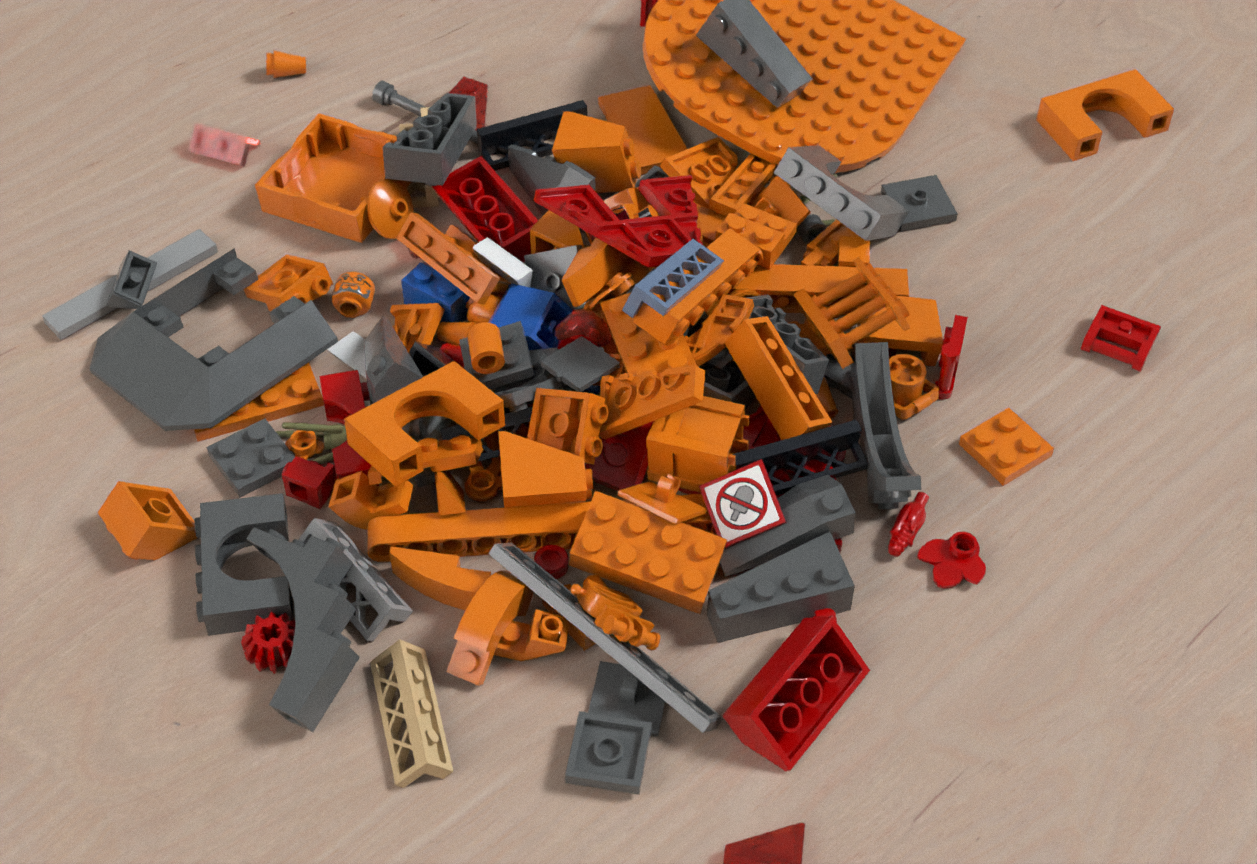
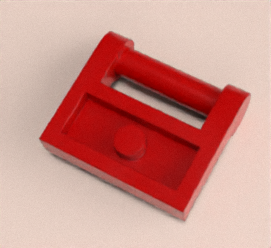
[1081,305,1161,372]
[935,315,968,400]

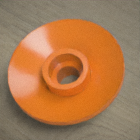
[367,179,413,239]

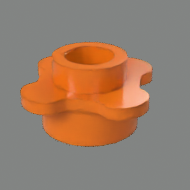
[285,430,325,460]

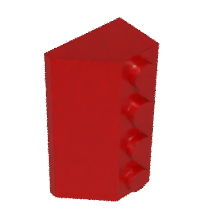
[431,156,538,263]
[722,616,870,771]

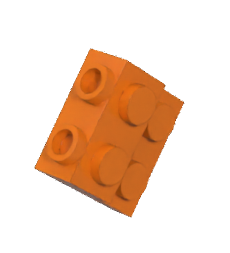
[715,203,797,270]
[243,254,333,311]
[527,388,609,464]

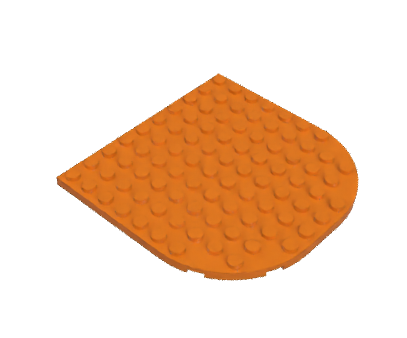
[643,0,966,173]

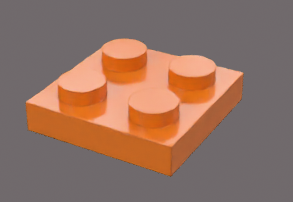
[959,408,1054,486]

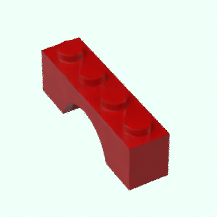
[319,370,379,487]

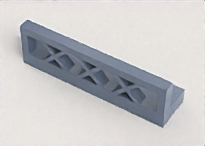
[622,239,724,318]

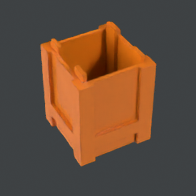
[646,396,749,492]

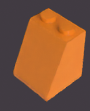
[552,111,641,193]
[498,431,593,508]

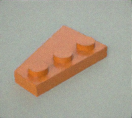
[368,435,483,485]

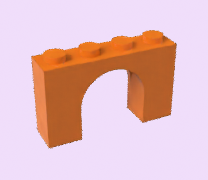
[1036,69,1174,161]
[344,361,505,487]

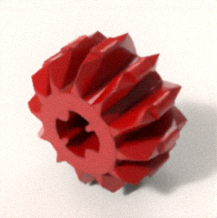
[241,611,295,674]

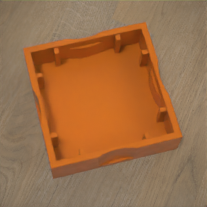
[255,113,411,243]

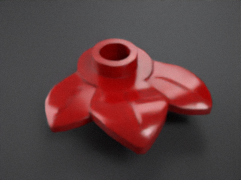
[917,531,986,588]

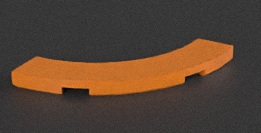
[593,294,754,386]

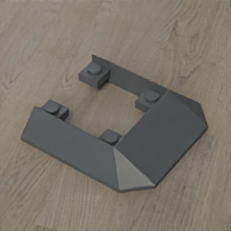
[89,248,338,431]

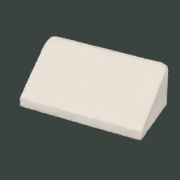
[473,237,533,287]

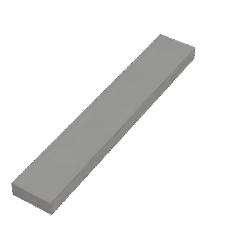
[42,229,218,340]

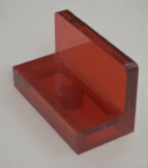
[189,123,261,166]

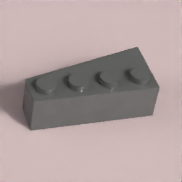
[696,0,812,108]
[383,93,477,186]
[747,295,829,394]
[707,531,855,643]

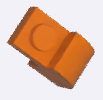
[329,471,413,530]

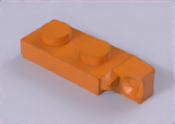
[801,219,860,266]

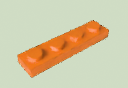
[708,154,778,217]

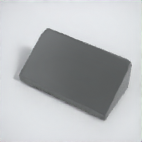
[106,250,157,309]

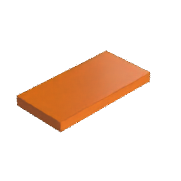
[598,85,687,175]

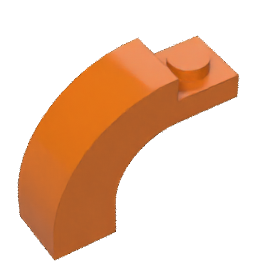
[446,570,534,685]

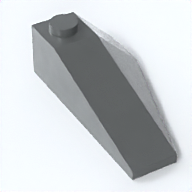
[364,316,423,404]

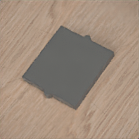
[541,336,620,392]

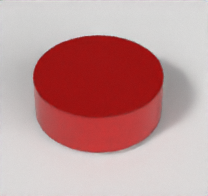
[534,545,569,579]

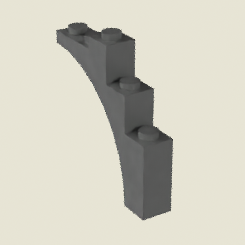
[850,342,921,509]
[246,528,360,732]

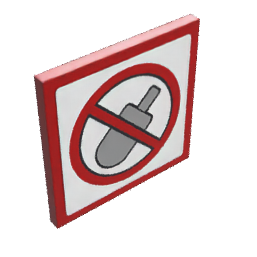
[699,459,786,549]

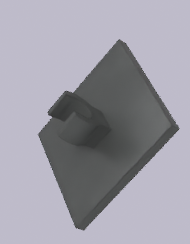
[588,661,671,737]

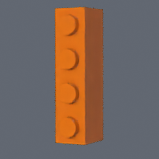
[725,316,833,440]

